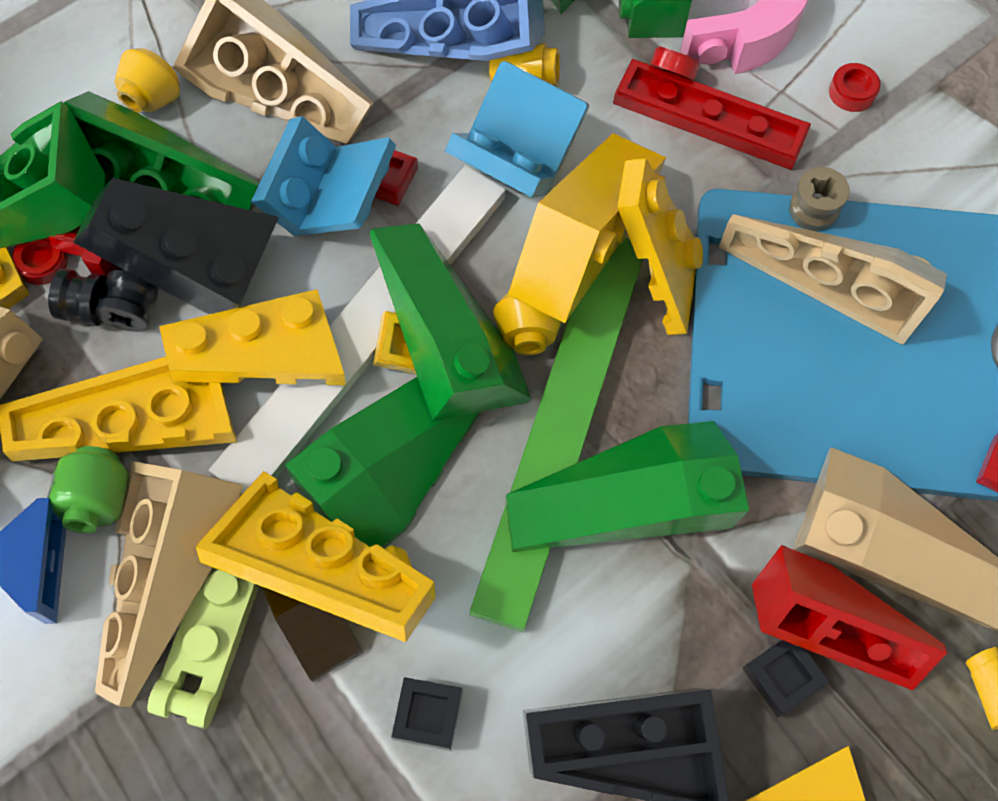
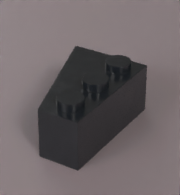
[73,178,279,314]
[522,688,729,801]

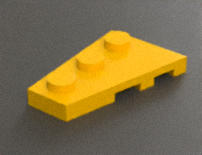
[617,158,703,335]
[159,289,346,386]

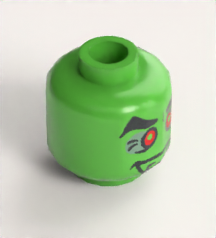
[47,446,129,534]

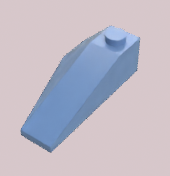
[350,0,545,61]

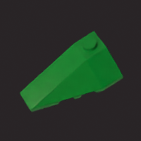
[64,91,260,210]
[0,101,105,248]

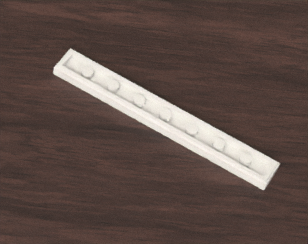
[208,165,506,496]

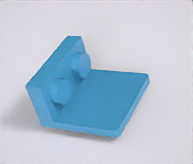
[444,61,589,198]
[251,116,396,236]

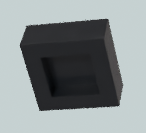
[742,640,829,718]
[391,677,463,751]

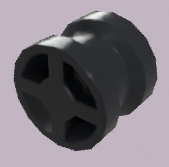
[48,268,107,326]
[94,270,159,332]

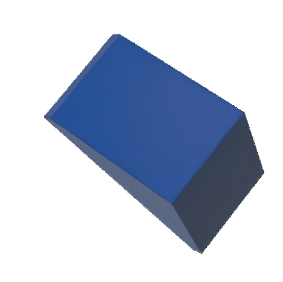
[0,498,66,624]

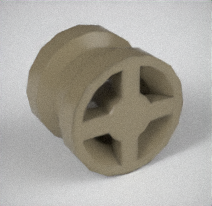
[789,167,850,232]

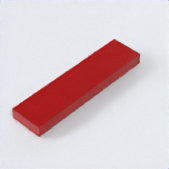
[613,58,811,170]

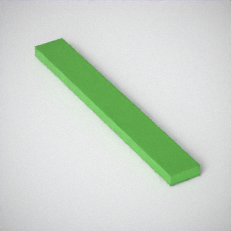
[469,238,643,633]

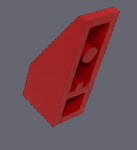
[752,545,948,691]

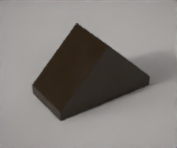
[261,586,363,682]

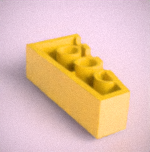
[508,133,667,323]

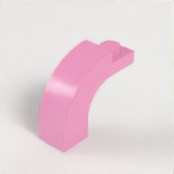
[680,0,808,74]

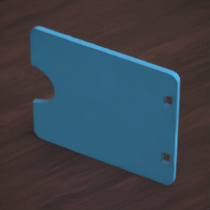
[688,189,998,501]

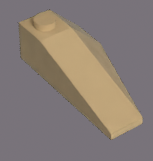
[172,0,374,144]
[719,214,947,345]
[793,447,998,632]
[95,461,243,708]

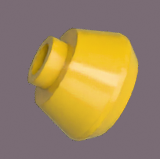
[114,48,180,113]
[493,293,562,355]

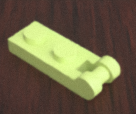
[147,568,260,729]

